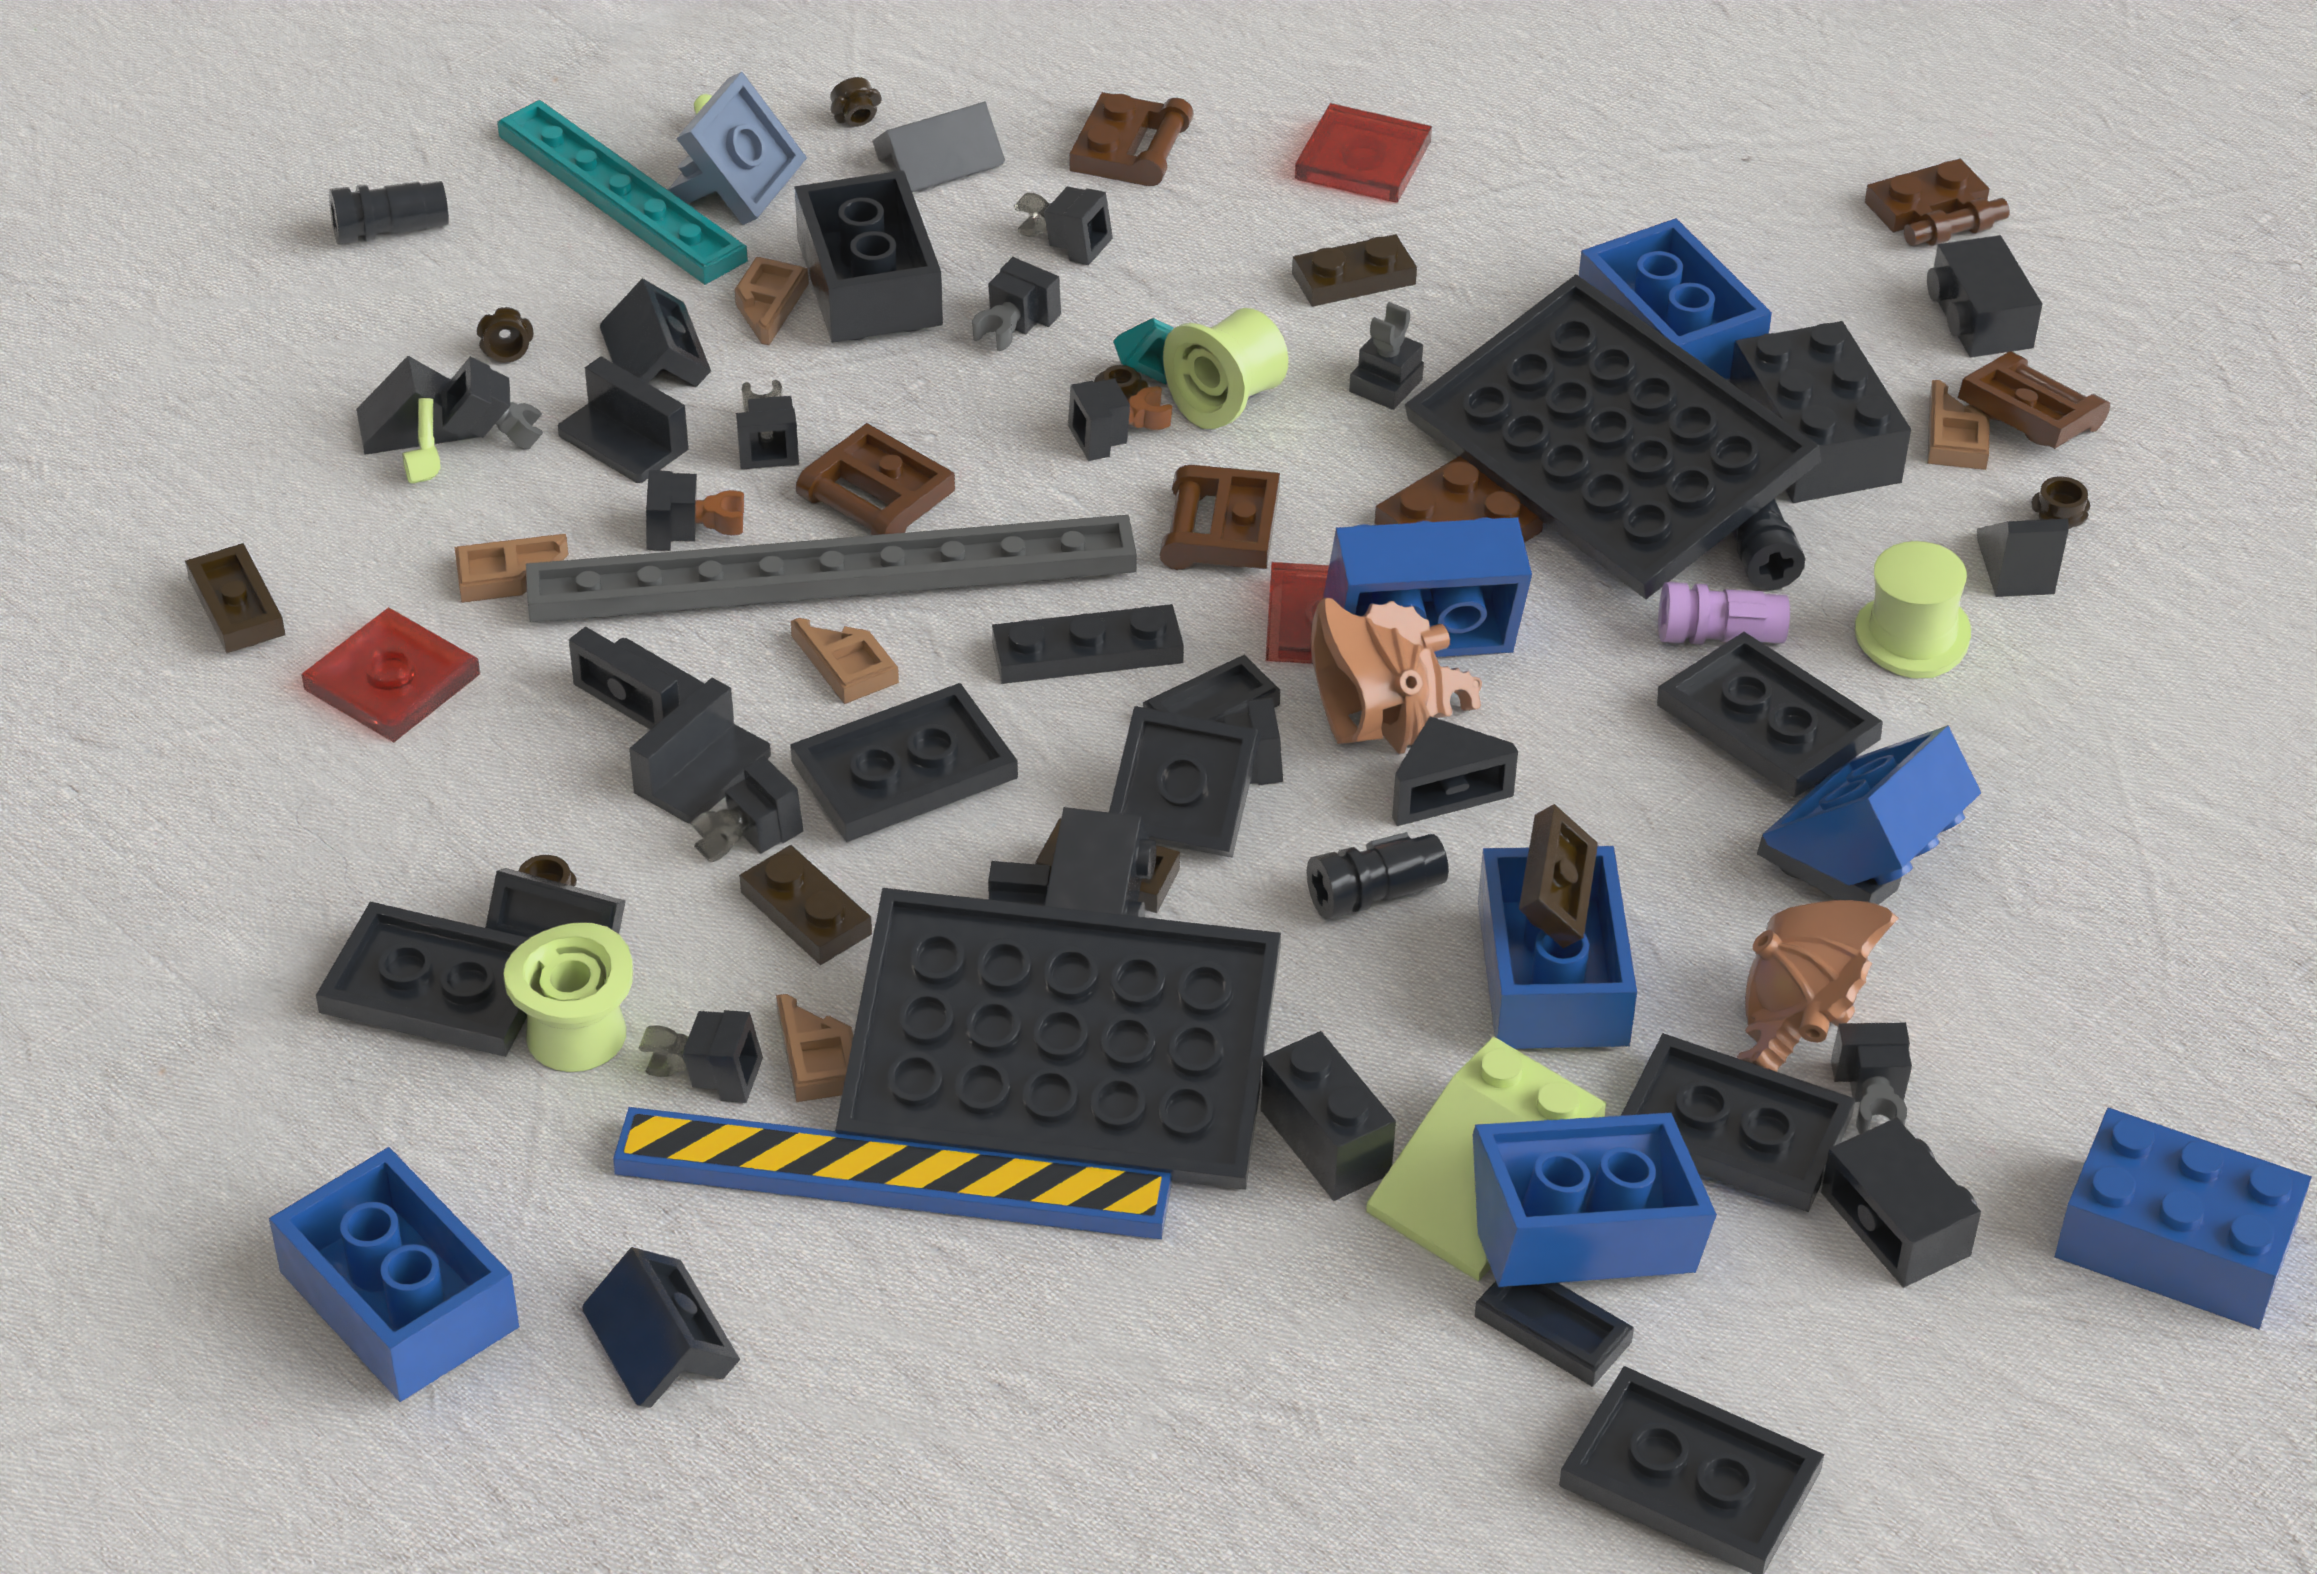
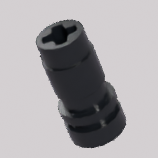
[329,181,449,244]
[1732,498,1806,590]
[1306,832,1449,919]

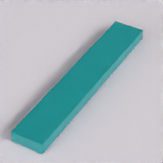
[497,100,748,285]

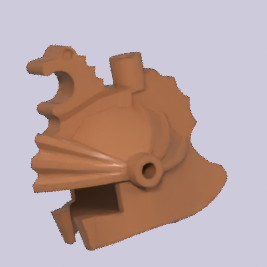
[1311,598,1482,754]
[1737,900,1899,1072]

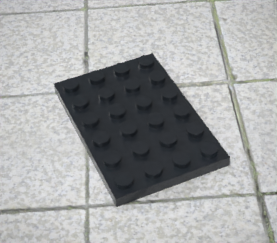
[1405,274,1821,600]
[835,888,1281,1190]

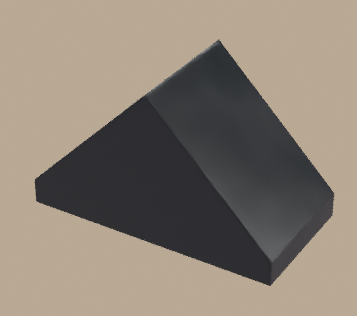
[356,356,479,455]
[1977,519,2069,597]
[1392,716,1518,826]

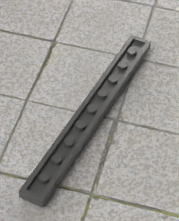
[526,514,1137,622]

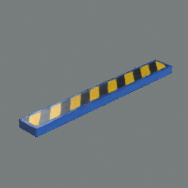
[613,1107,1172,1240]

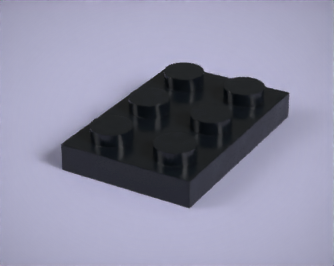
[1657,631,1883,798]
[790,683,1018,842]
[316,901,529,1057]
[1621,1033,1856,1212]
[1559,1366,1824,1574]

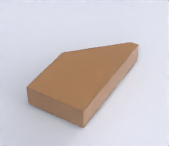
[734,257,809,345]
[1927,380,1990,470]
[454,534,569,603]
[791,618,899,704]
[776,994,853,1103]

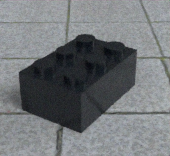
[794,170,943,343]
[1729,321,1911,503]

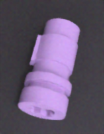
[1658,582,1790,645]

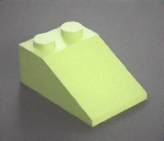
[1366,1036,1606,1282]

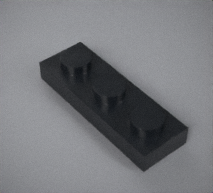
[992,604,1184,684]

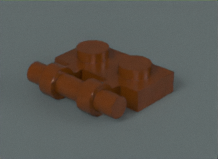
[1865,158,2010,246]

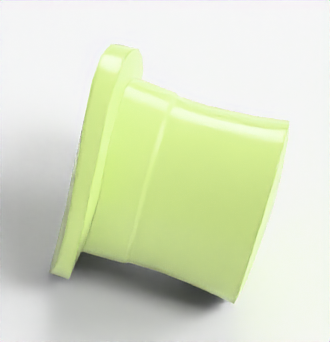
[1163,308,1288,429]
[1855,541,1971,679]
[504,923,633,1072]

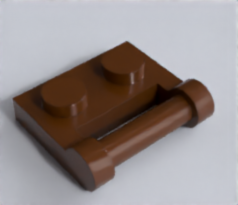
[1069,92,1194,186]
[1957,351,2110,449]
[796,423,955,535]
[1159,465,1280,570]

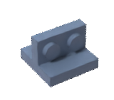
[667,72,807,225]

